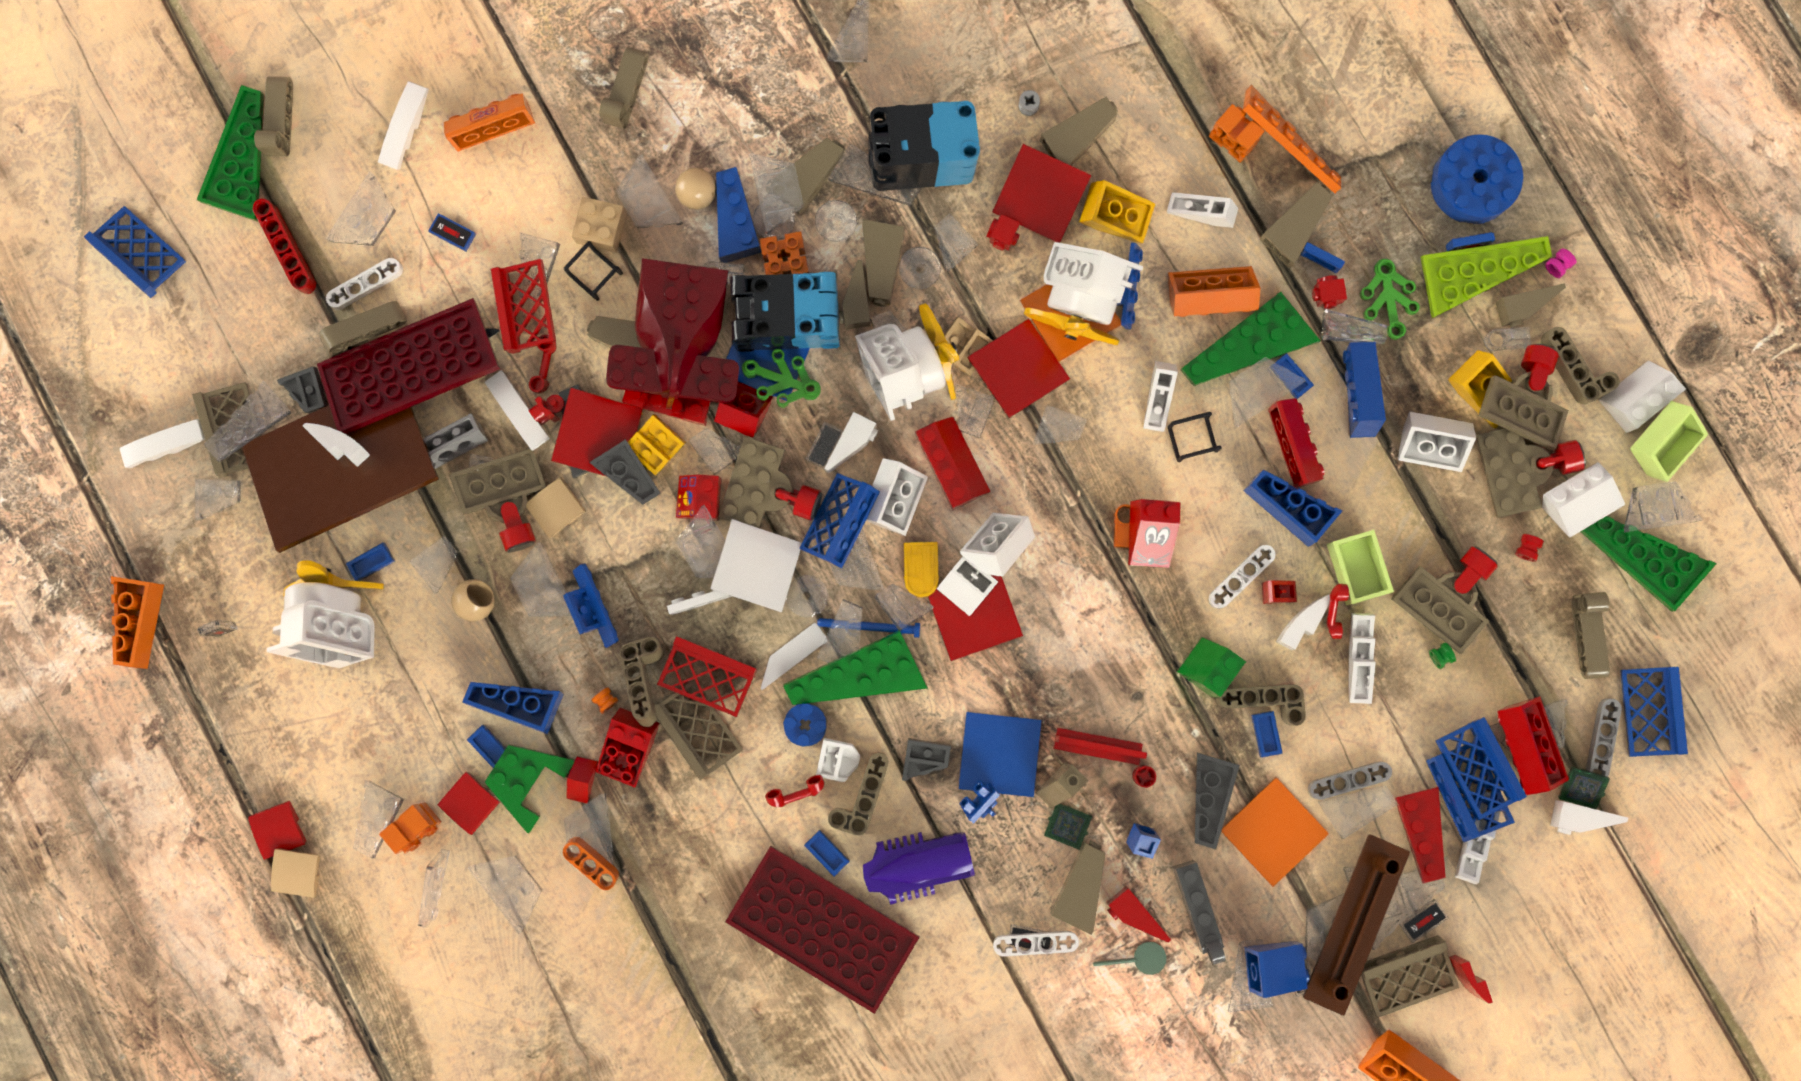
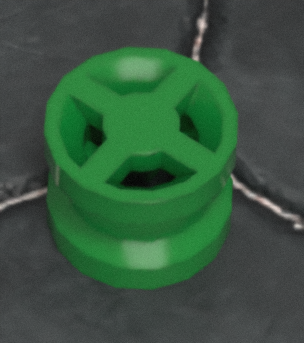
[1429,642,1456,669]

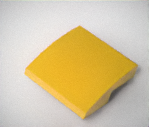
[628,414,686,476]

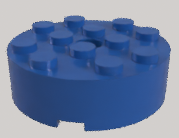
[1431,134,1523,224]

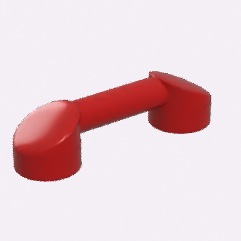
[529,334,557,393]
[1326,584,1349,639]
[765,775,825,807]

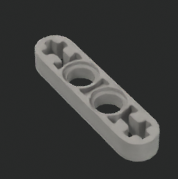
[1586,699,1622,782]
[1308,762,1392,800]

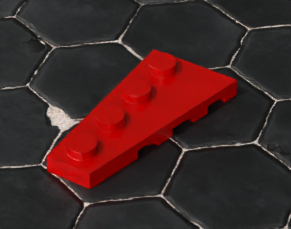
[1395,787,1446,884]

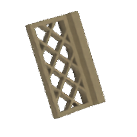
[192,382,262,478]
[655,680,743,781]
[1361,935,1459,1018]

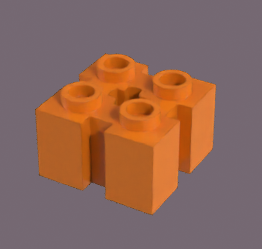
[1209,104,1265,163]
[760,231,809,275]
[379,802,442,854]

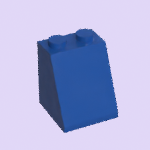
[1244,941,1309,998]

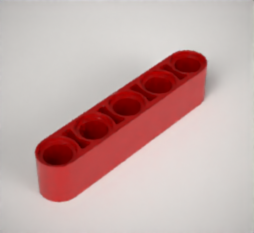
[253,198,316,294]

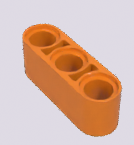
[563,837,619,890]

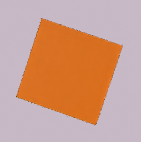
[1020,284,1121,362]
[1221,777,1329,887]

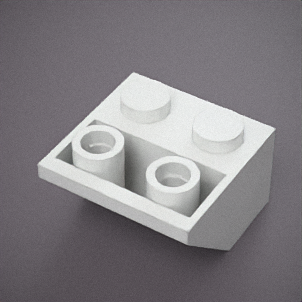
[937,556,998,616]

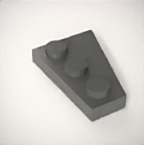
[589,439,661,505]

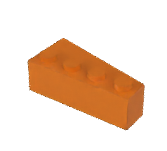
[111,576,164,669]

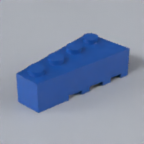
[716,167,762,264]
[1343,342,1386,438]
[1243,470,1342,547]
[462,682,564,735]

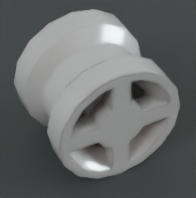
[1019,90,1040,116]

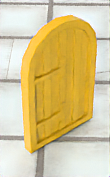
[904,542,939,598]

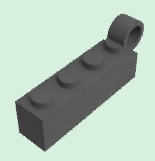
[1172,860,1226,965]

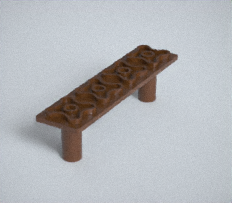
[1303,834,1410,1016]

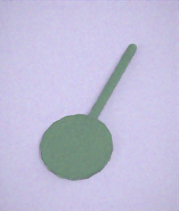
[1093,941,1167,975]

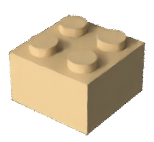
[572,197,627,253]

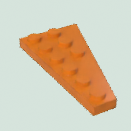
[1243,84,1341,193]

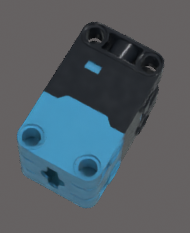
[868,101,980,191]
[730,272,840,352]

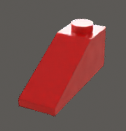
[1106,886,1171,943]

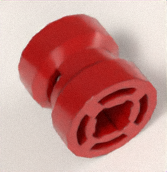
[1515,534,1544,562]
[1132,765,1157,788]

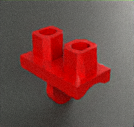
[528,395,565,425]

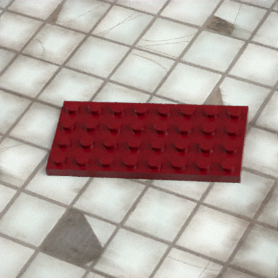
[317,298,500,434]
[725,846,920,1014]

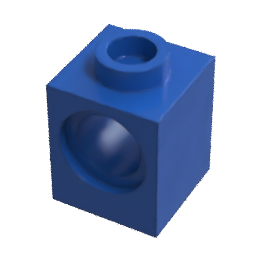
[1126,823,1161,859]

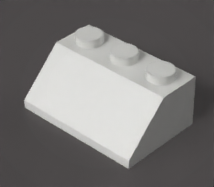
[1599,360,1686,433]
[1398,412,1476,472]
[866,458,928,536]
[1542,462,1625,538]
[960,513,1035,576]

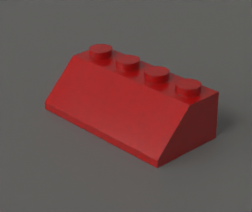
[1268,398,1324,488]
[915,417,991,511]
[1497,696,1569,795]

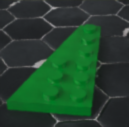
[197,85,264,222]
[1181,292,1321,386]
[1580,516,1717,612]
[783,630,928,705]

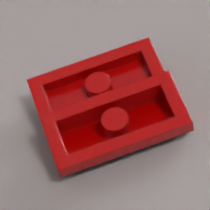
[437,772,500,835]
[248,801,307,860]
[1449,955,1493,1004]

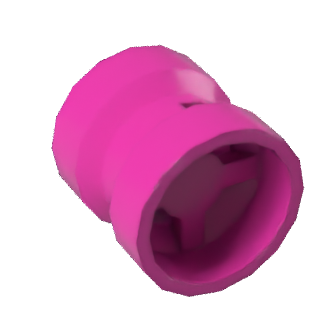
[1545,248,1577,278]

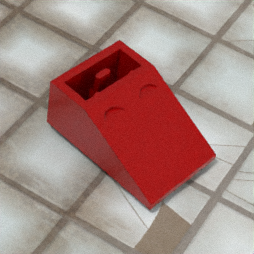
[596,707,660,788]

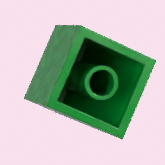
[1177,637,1246,697]

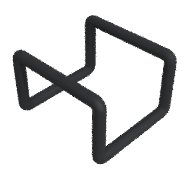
[564,241,623,301]
[1168,412,1222,462]

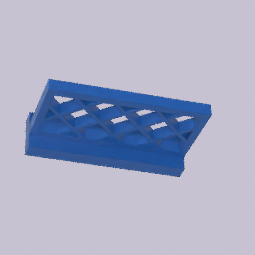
[84,206,186,298]
[799,473,880,568]
[1620,667,1688,757]
[1435,717,1527,820]
[1426,743,1515,843]

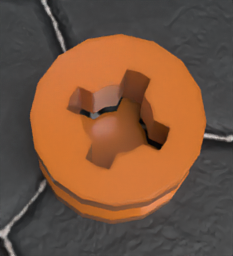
[591,687,619,714]

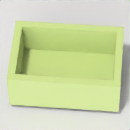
[1630,401,1708,482]
[1327,530,1394,606]

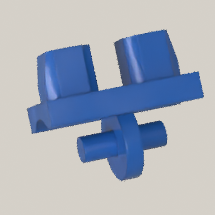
[959,781,1000,824]

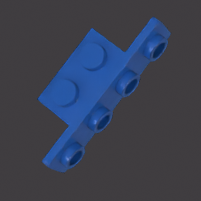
[1117,243,1143,330]
[563,563,619,648]

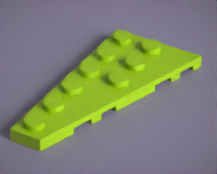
[1420,236,1552,318]

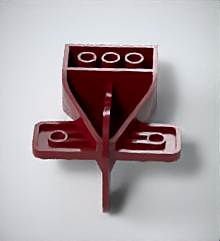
[606,258,739,409]

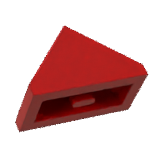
[1262,580,1297,604]
[566,756,598,804]

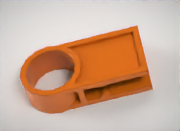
[1114,504,1130,548]

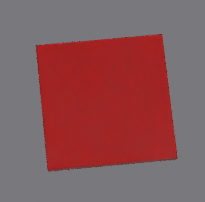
[992,144,1091,243]
[967,319,1070,418]
[551,388,643,477]
[928,575,1023,661]

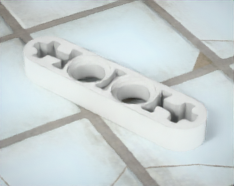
[326,258,403,310]
[1208,545,1276,609]
[993,931,1079,956]

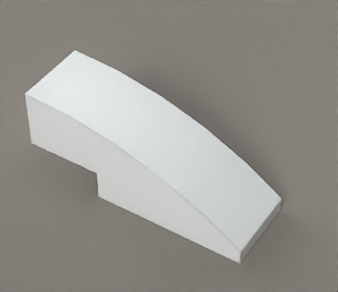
[303,423,370,467]
[1276,594,1330,650]

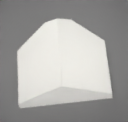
[816,738,860,782]

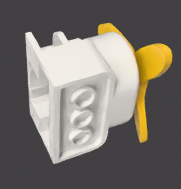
[1023,242,1143,345]
[855,303,959,421]
[267,560,384,668]

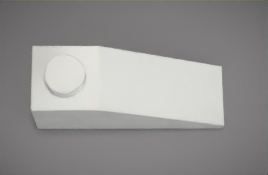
[1167,192,1238,228]
[1143,361,1178,432]
[824,412,878,473]
[1550,800,1628,835]

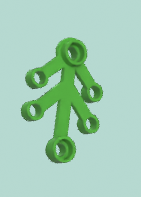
[1360,259,1420,340]
[742,349,821,408]

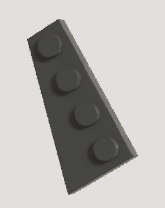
[1195,753,1240,849]

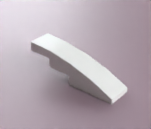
[378,81,429,170]
[485,370,550,451]
[120,419,205,468]
[1349,613,1376,704]
[1455,791,1500,884]

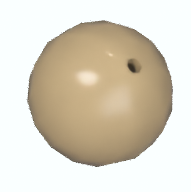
[675,168,717,210]
[451,579,495,622]

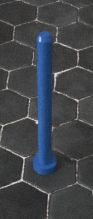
[817,618,920,638]

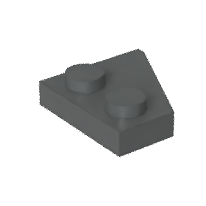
[277,366,328,414]
[902,738,951,781]

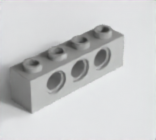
[424,414,488,469]

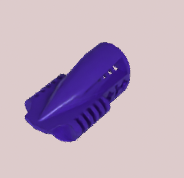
[863,832,975,905]

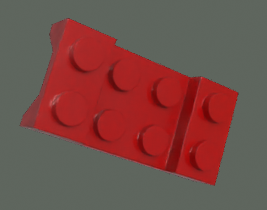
[622,390,711,426]

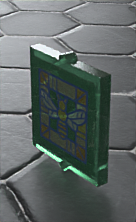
[1558,766,1610,809]
[1044,803,1092,850]

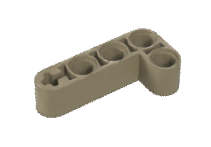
[599,47,649,129]
[254,76,293,157]
[319,301,407,358]
[1541,327,1620,405]
[1571,592,1610,679]
[620,636,664,727]
[1215,684,1306,726]
[828,752,889,836]

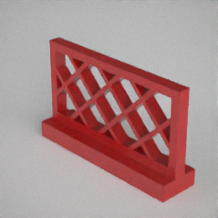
[491,259,556,354]
[657,636,757,717]
[1053,728,1147,765]

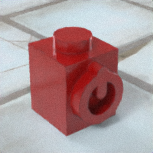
[986,214,1020,251]
[1312,275,1347,309]

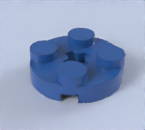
[783,703,827,747]

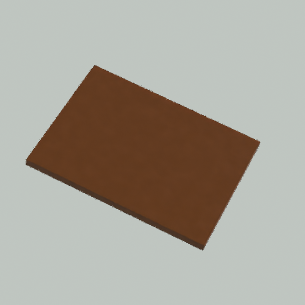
[241,405,439,553]

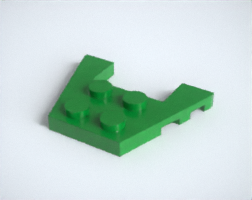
[485,744,575,833]

